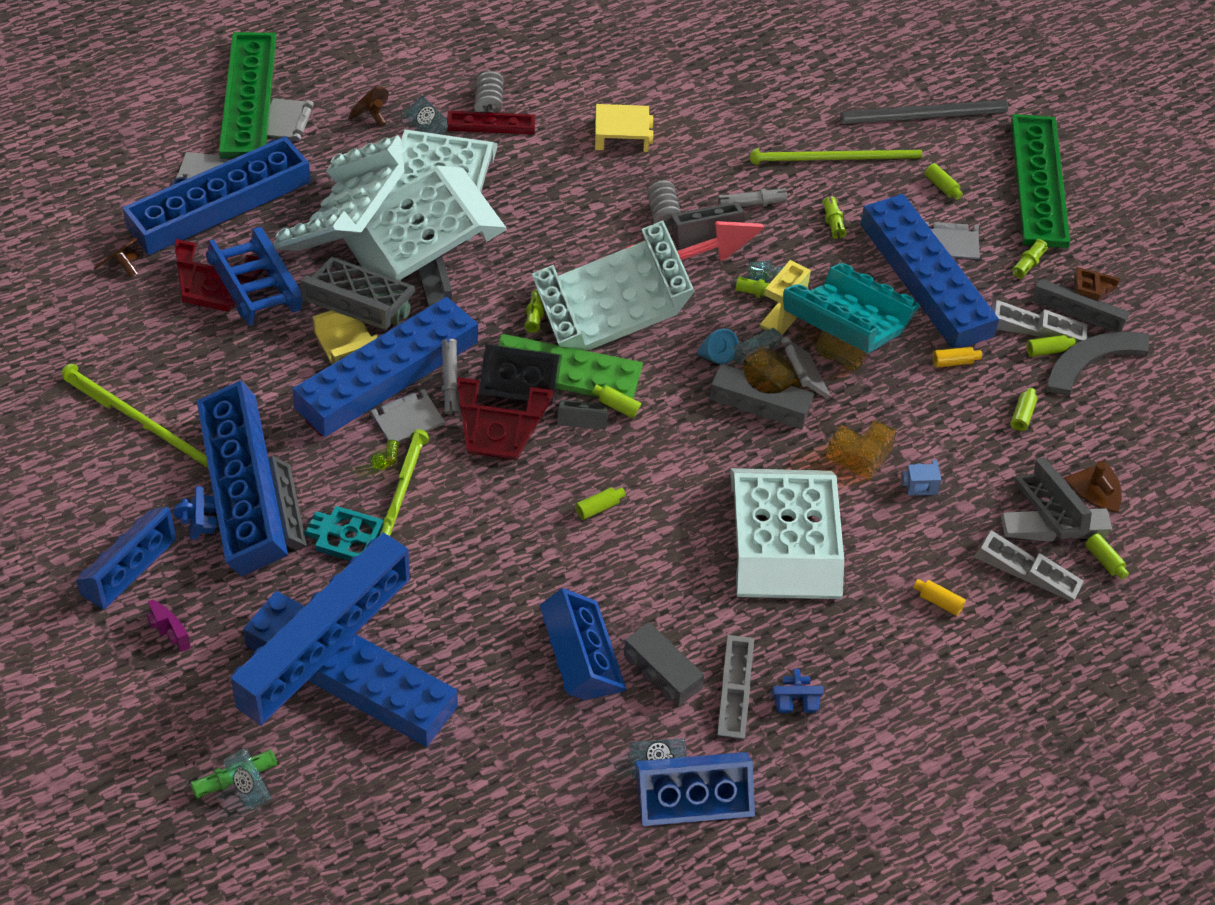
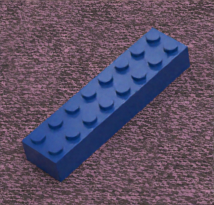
[122,136,311,255]
[860,194,999,349]
[292,297,478,437]
[197,380,288,577]
[230,532,410,726]
[243,591,458,747]

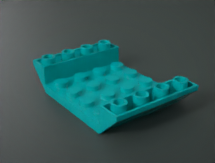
[783,263,920,353]

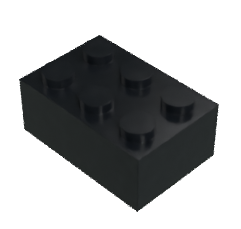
[479,343,562,404]

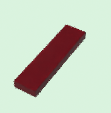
[446,111,536,135]

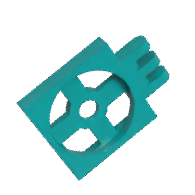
[304,506,383,561]

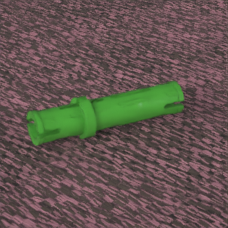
[190,749,278,799]

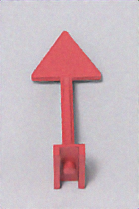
[626,221,764,261]

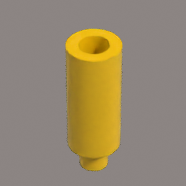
[932,347,982,368]
[913,579,966,616]

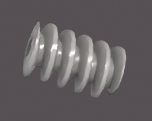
[475,71,504,113]
[647,180,681,231]

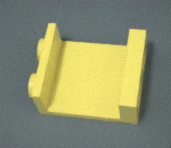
[595,104,653,152]
[760,260,811,338]
[313,310,378,364]

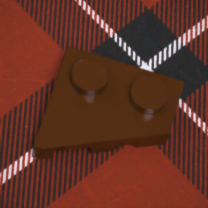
[1074,267,1120,302]

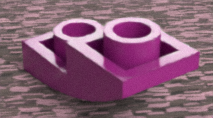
[146,600,191,652]

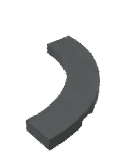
[1046,332,1150,396]

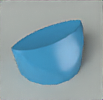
[697,328,739,364]

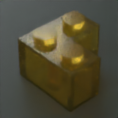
[826,420,897,481]

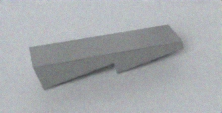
[991,300,1087,343]
[1001,508,1112,541]
[974,530,1084,602]
[717,635,755,740]

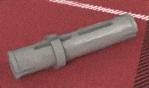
[718,188,787,207]
[441,339,460,415]

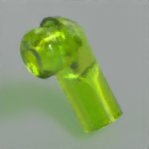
[371,440,399,470]

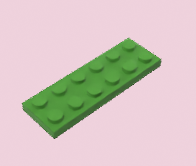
[498,334,643,399]

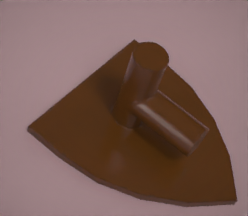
[348,87,389,127]
[93,237,139,277]
[1064,461,1122,513]

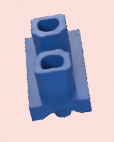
[174,486,217,539]
[771,669,824,713]

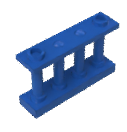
[206,227,303,326]

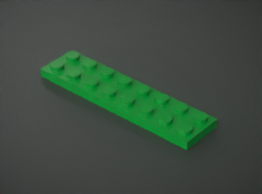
[219,32,277,158]
[1011,114,1070,248]

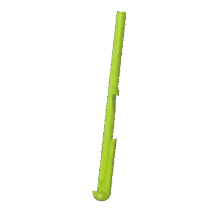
[750,148,922,166]
[62,364,209,469]
[379,429,429,536]

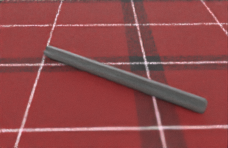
[840,100,1009,124]

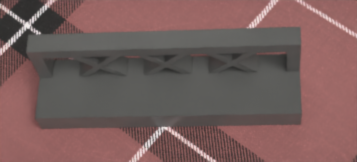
[418,234,452,307]
[1032,279,1130,332]
[268,456,307,550]
[1015,457,1092,539]

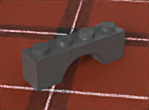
[710,364,814,429]

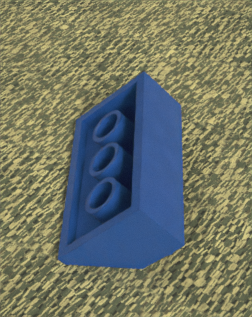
[76,507,176,610]
[540,588,627,700]
[635,752,755,826]

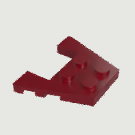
[175,239,263,312]
[457,377,554,461]

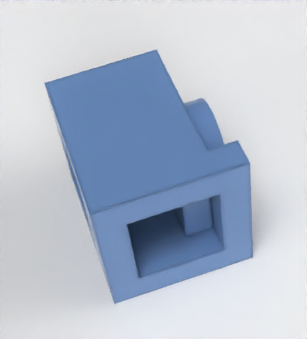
[901,460,941,495]

